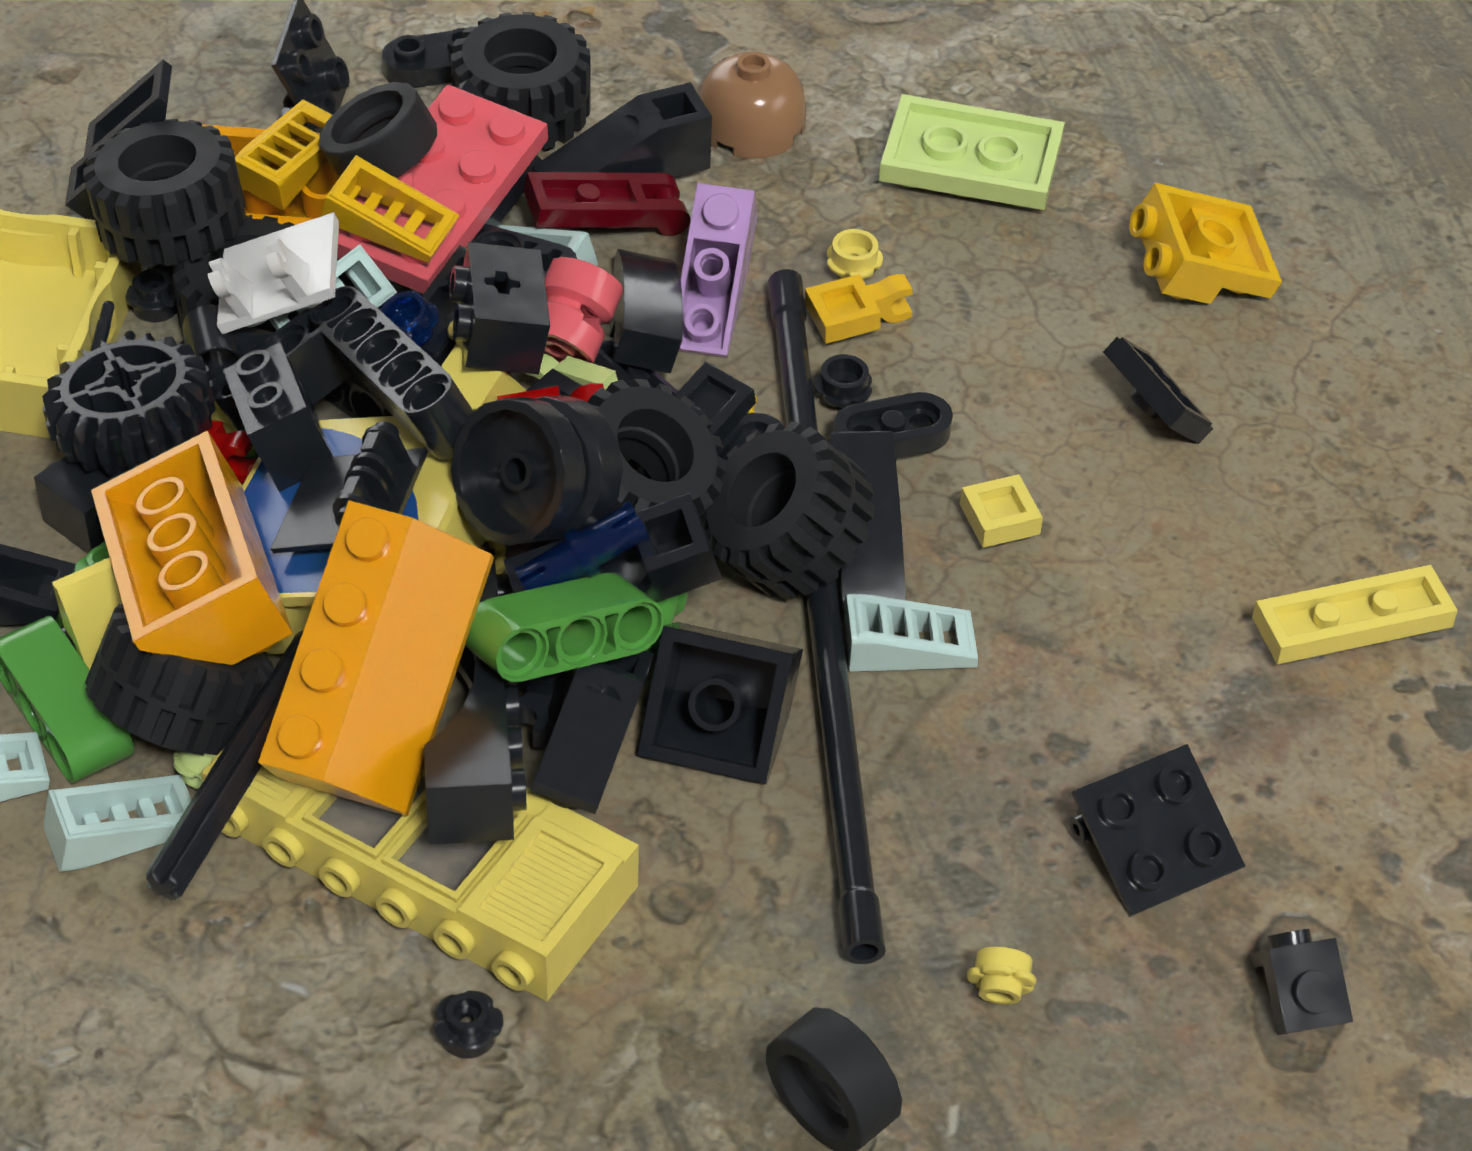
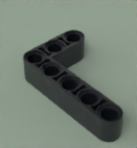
[213,286,474,460]

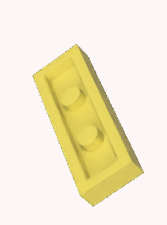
[1252,565,1458,665]

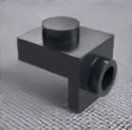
[1250,928,1353,1035]

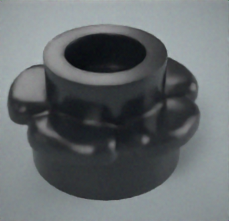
[125,268,177,323]
[814,354,872,409]
[433,990,504,1059]

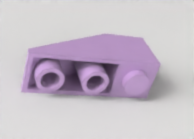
[679,183,758,358]

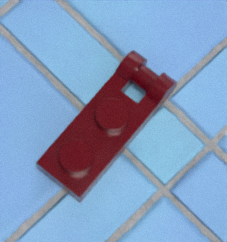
[523,172,690,236]

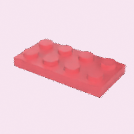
[337,84,548,294]

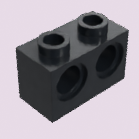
[223,342,334,492]

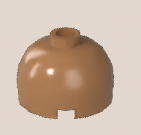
[698,52,806,158]

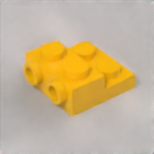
[1129,183,1282,304]

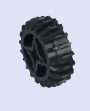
[42,333,216,475]

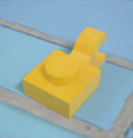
[805,274,913,344]

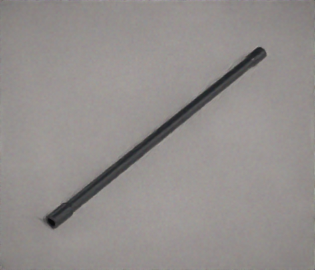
[768,269,886,964]

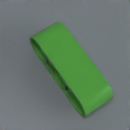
[465,573,665,682]
[0,616,135,784]

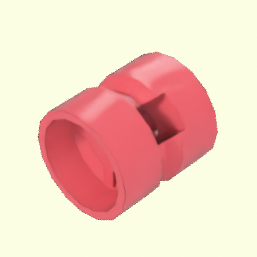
[544,257,624,364]

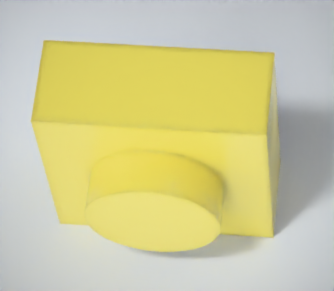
[960,474,1043,548]

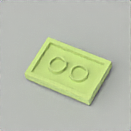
[879,94,1065,210]

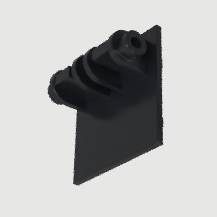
[271,0,350,133]
[271,421,428,554]
[1069,744,1246,917]

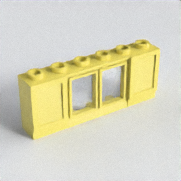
[201,747,639,1002]

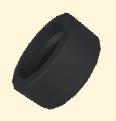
[320,82,437,178]
[766,1007,902,1151]

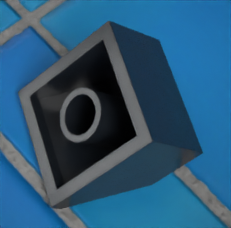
[637,622,803,784]

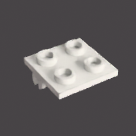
[208,212,339,334]

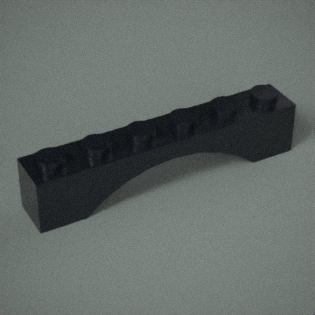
[424,549,527,845]

